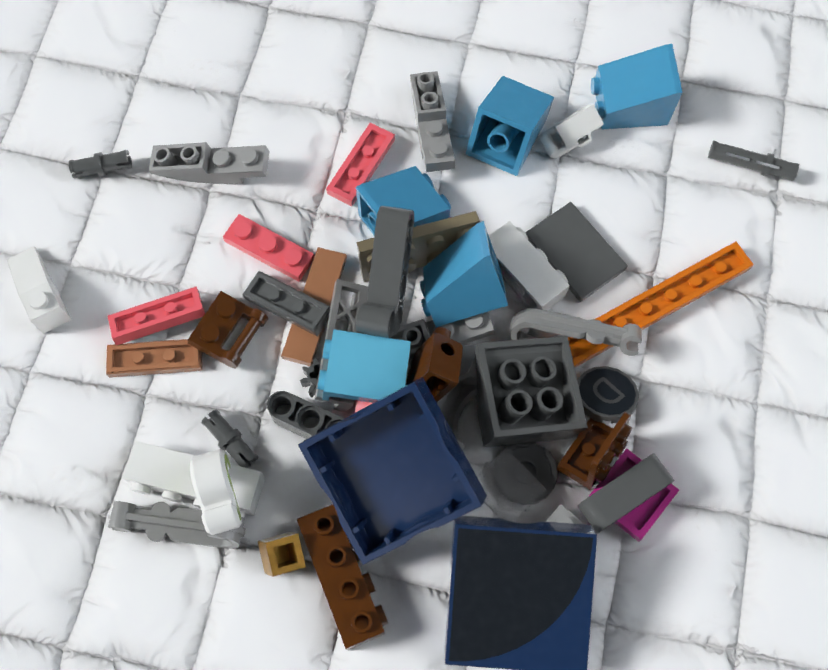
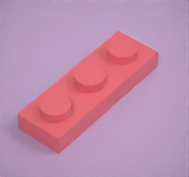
[326,123,395,206]
[223,214,315,282]
[108,286,205,346]

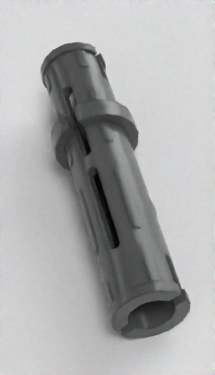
[707,140,800,181]

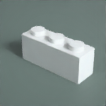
[489,221,570,311]

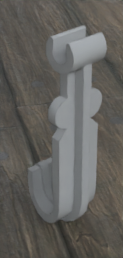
[510,308,642,356]
[108,501,246,549]

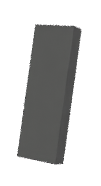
[242,271,330,337]

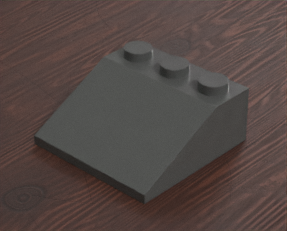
[475,336,588,447]

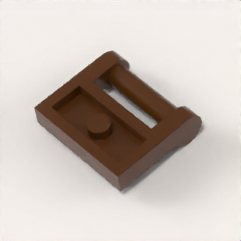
[188,291,269,369]

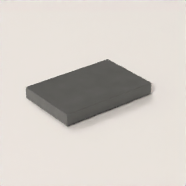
[525,202,628,302]

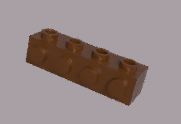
[297,504,389,650]

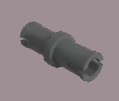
[69,150,132,179]
[201,409,258,468]

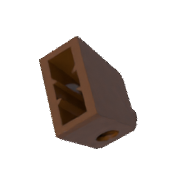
[405,327,463,402]

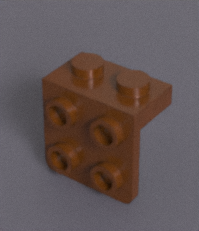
[557,412,632,490]

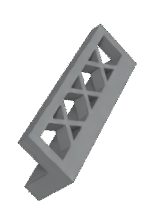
[314,279,368,412]

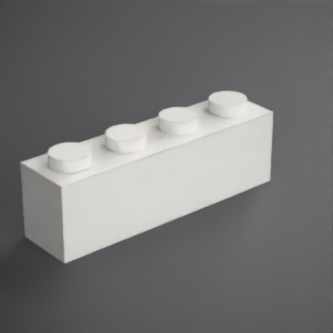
[122,441,265,518]

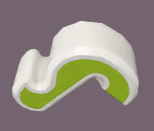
[190,449,242,535]

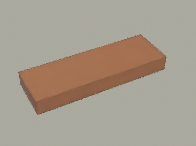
[106,339,202,378]

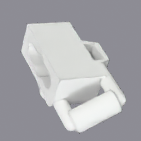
[540,103,604,159]

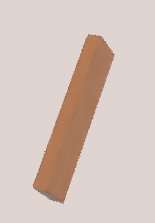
[281,247,347,366]

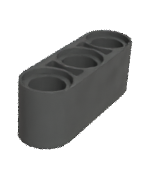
[267,391,344,439]
[577,453,675,534]

